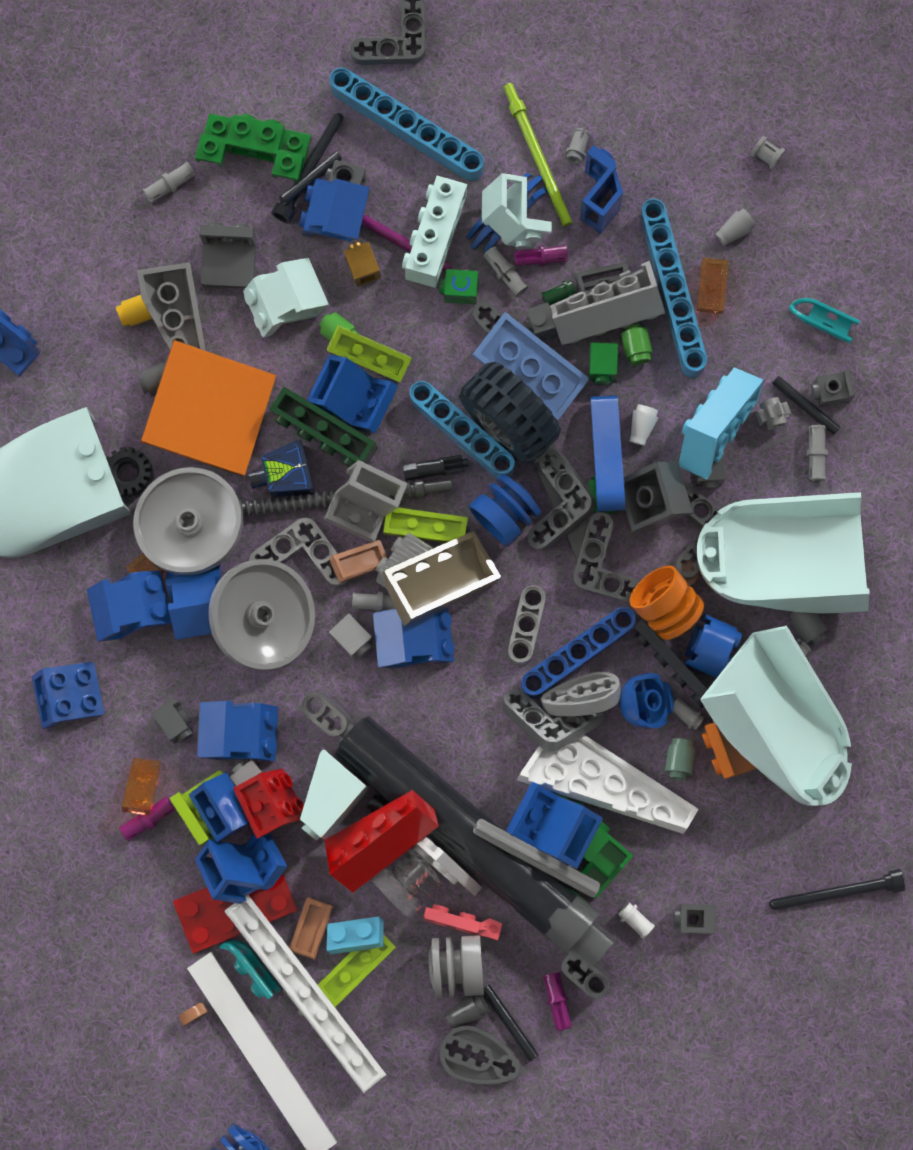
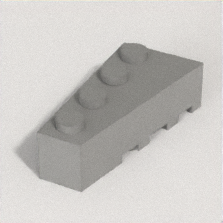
[550,261,665,345]

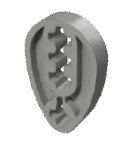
[541,672,621,716]

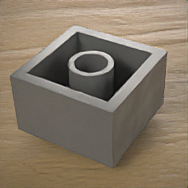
[623,461,693,532]

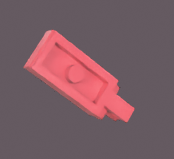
[423,904,502,941]

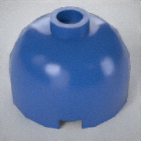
[619,673,674,729]

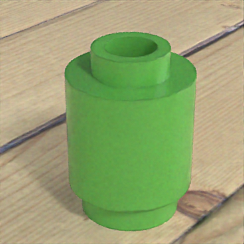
[319,312,360,341]
[621,324,653,366]

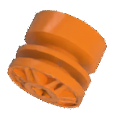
[629,566,704,640]

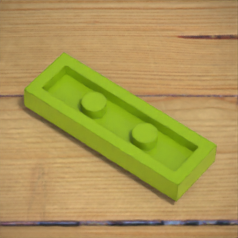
[327,325,412,383]
[383,508,468,543]
[318,934,396,1007]

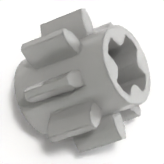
[756,397,791,430]

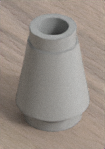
[715,208,756,246]

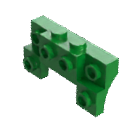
[195,113,312,183]
[551,791,633,899]

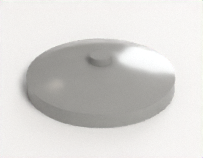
[133,467,243,575]
[209,559,315,670]

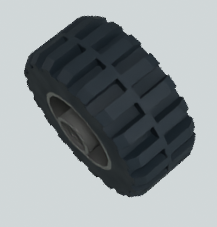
[459,362,561,464]

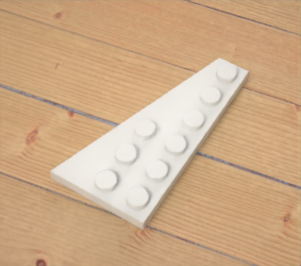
[517,723,699,834]

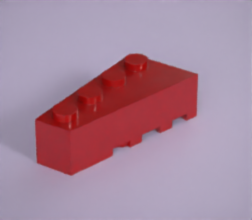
[324,790,439,893]

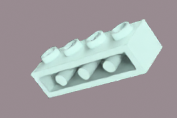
[402,176,467,288]

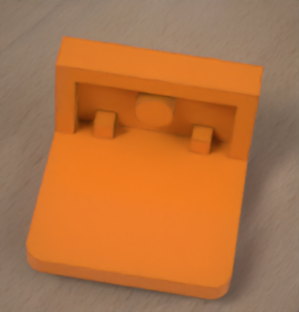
[702,722,757,780]

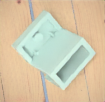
[482,173,552,250]
[243,258,329,338]

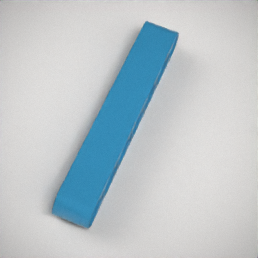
[330,68,484,181]
[640,198,707,378]

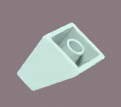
[300,749,369,840]

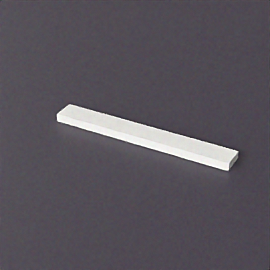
[224,895,386,1093]
[187,952,337,1150]

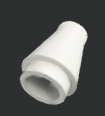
[629,404,659,446]

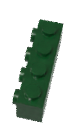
[270,387,378,467]

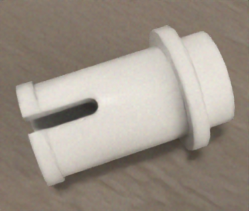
[618,902,655,939]

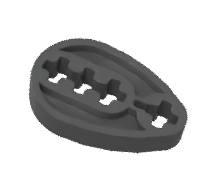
[440,1025,520,1084]

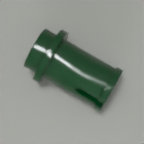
[541,280,577,305]

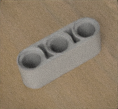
[508,585,545,666]

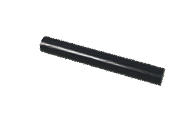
[279,152,342,205]
[772,376,841,435]
[484,984,539,1061]

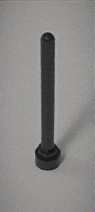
[271,113,343,224]
[769,869,905,910]

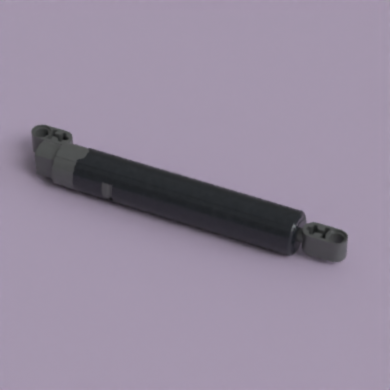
[301,692,615,998]

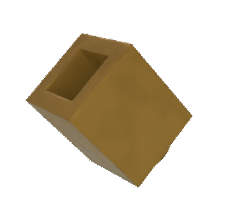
[344,242,381,287]

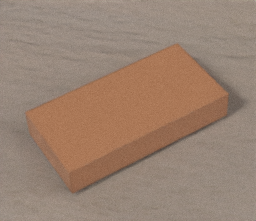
[329,539,388,583]
[289,897,334,960]

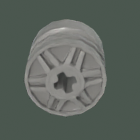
[428,935,484,998]

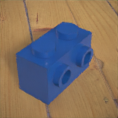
[188,772,250,842]

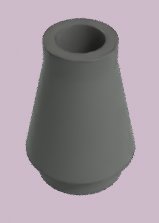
[446,995,490,1028]

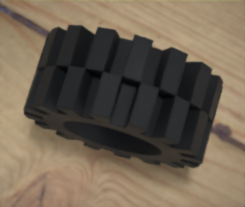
[106,447,153,498]

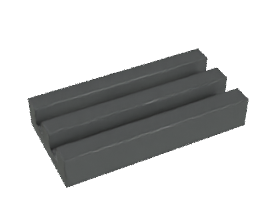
[575,261,629,294]

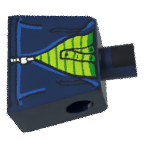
[248,439,315,497]

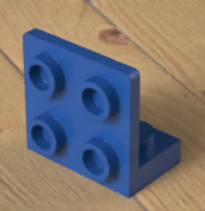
[0,309,40,377]
[31,662,104,729]

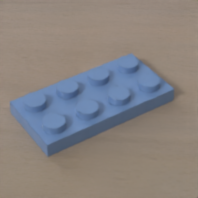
[471,312,589,421]

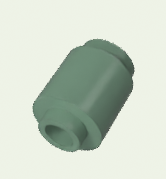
[665,738,696,781]

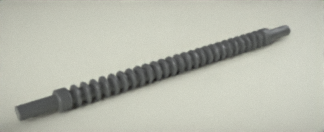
[240,480,452,517]

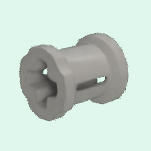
[750,136,786,170]

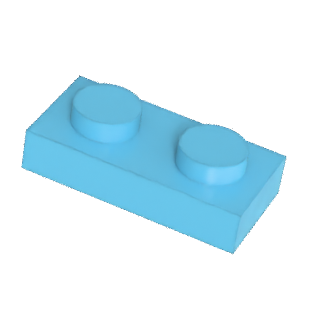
[327,916,384,954]

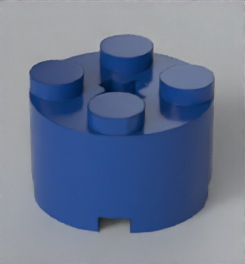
[684,614,742,678]

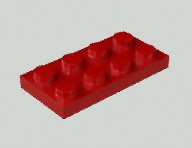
[173,873,298,954]

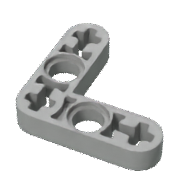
[249,518,348,587]

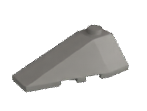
[136,262,206,351]

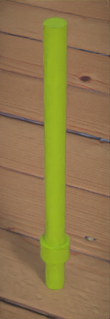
[503,83,573,227]

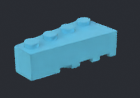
[679,367,763,479]

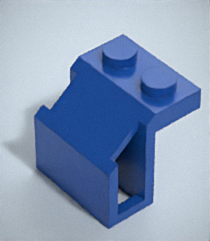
[580,145,623,234]
[299,179,370,243]
[307,354,398,434]
[165,564,222,640]
[87,570,171,642]
[373,608,454,669]
[197,701,278,761]
[506,782,603,869]
[195,833,287,904]

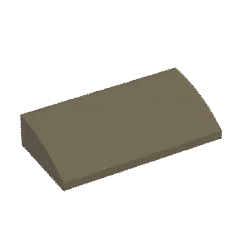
[383,531,501,626]

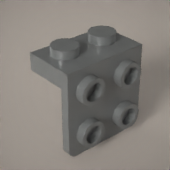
[199,222,257,288]

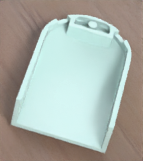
[0,407,131,558]
[697,492,870,613]
[700,626,852,806]

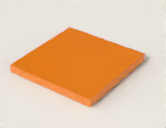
[141,340,276,477]

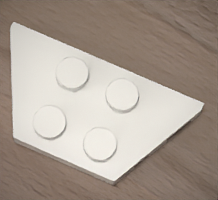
[413,837,482,896]

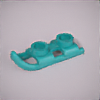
[789,298,860,344]
[220,940,282,999]

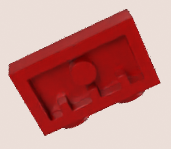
[233,769,304,839]

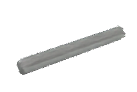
[473,819,600,897]

